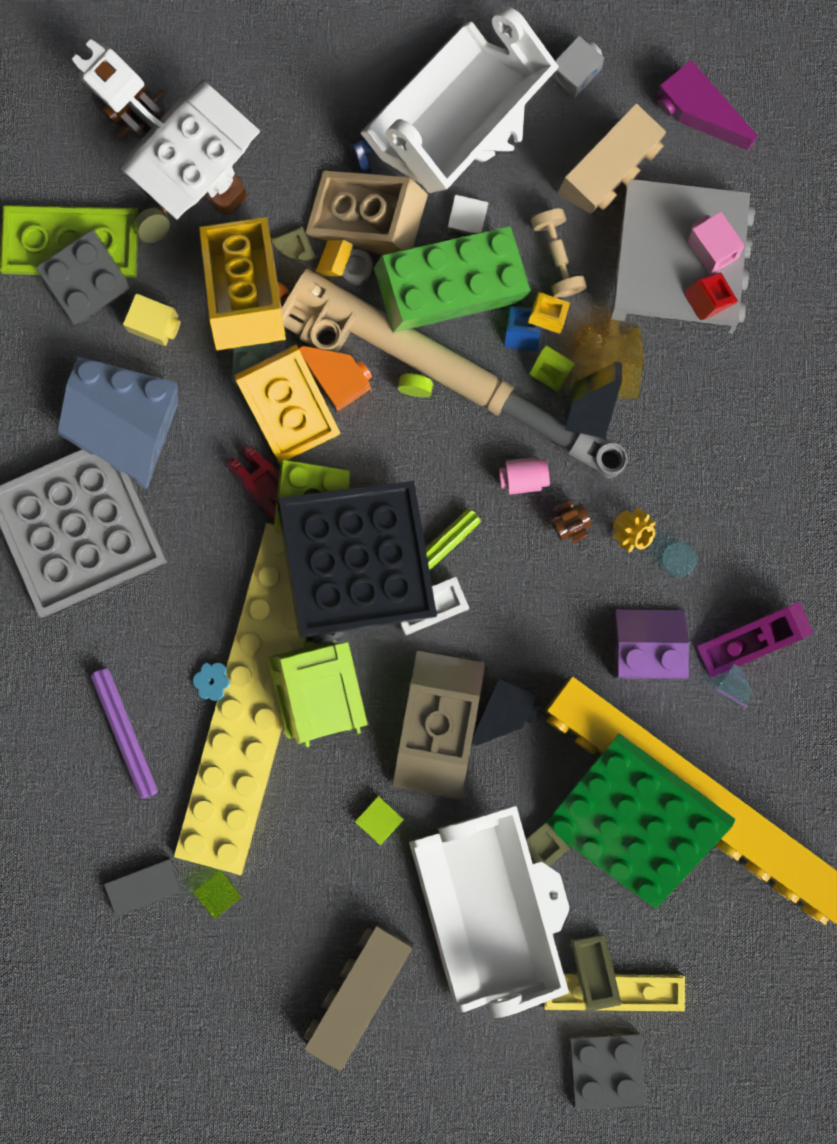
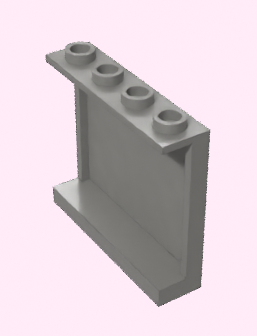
[611,179,755,334]

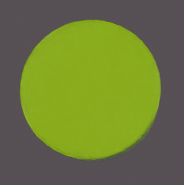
[398,373,433,397]

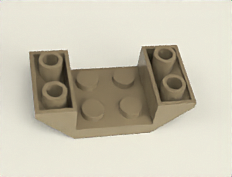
[393,651,485,799]

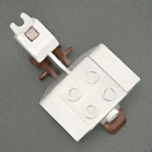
[72,39,260,220]

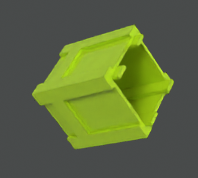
[267,640,368,747]

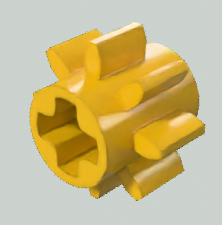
[612,507,656,553]

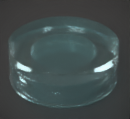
[661,542,697,577]

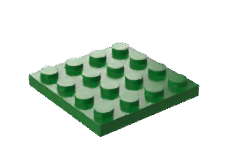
[546,733,736,909]

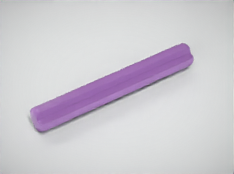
[91,668,158,799]

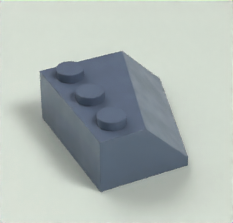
[58,357,178,489]

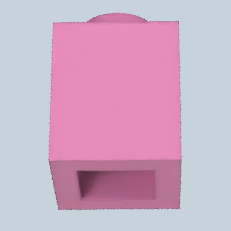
[688,212,745,275]

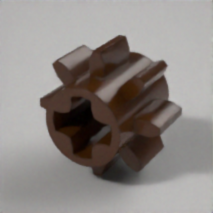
[550,500,593,544]

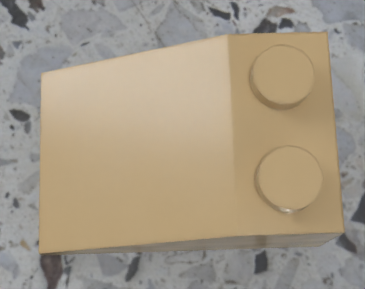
[306,170,428,255]

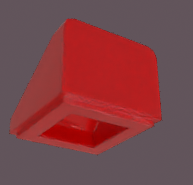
[685,272,738,320]

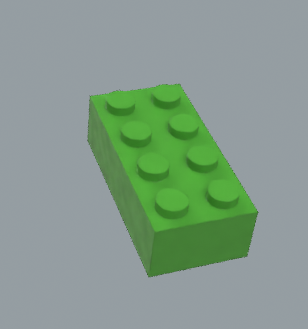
[374,226,531,333]

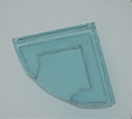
[716,664,753,708]

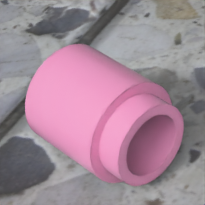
[499,457,550,495]

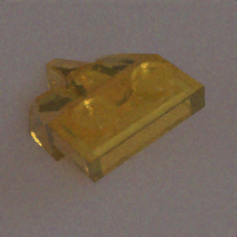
[570,314,644,401]

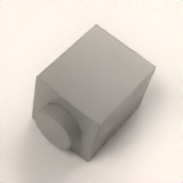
[550,36,604,98]

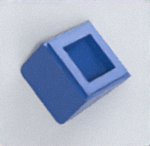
[505,306,541,351]

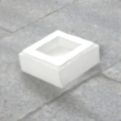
[448,195,488,235]

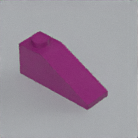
[656,60,758,150]
[697,601,814,678]

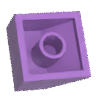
[615,609,689,679]

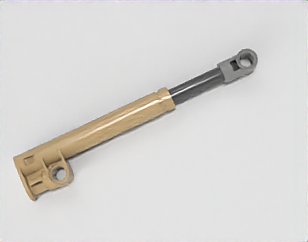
[281,269,627,478]

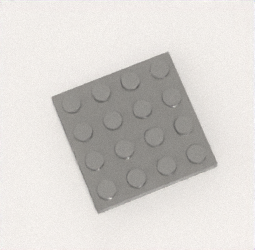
[0,449,167,618]

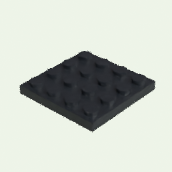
[277,481,437,638]

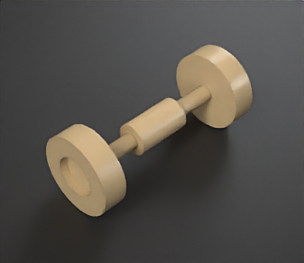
[531,208,587,298]

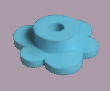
[193,663,230,701]

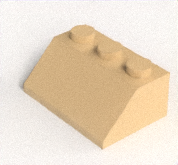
[557,103,666,214]

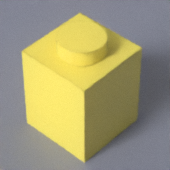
[123,294,180,347]

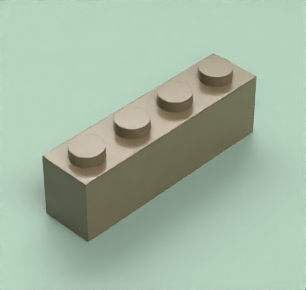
[303,923,413,1072]

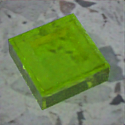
[193,870,243,919]

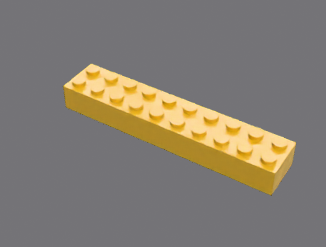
[544,677,837,925]

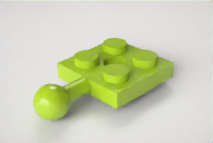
[274,460,350,530]

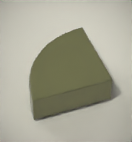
[271,226,316,262]

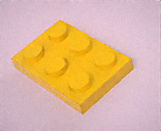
[234,344,341,464]

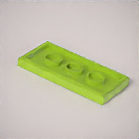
[0,205,139,278]

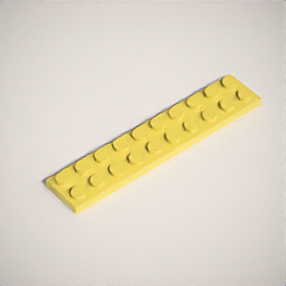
[174,523,307,875]

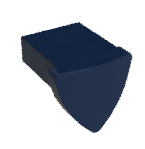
[348,137,373,174]

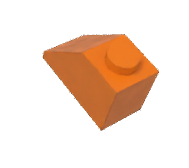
[299,346,372,412]

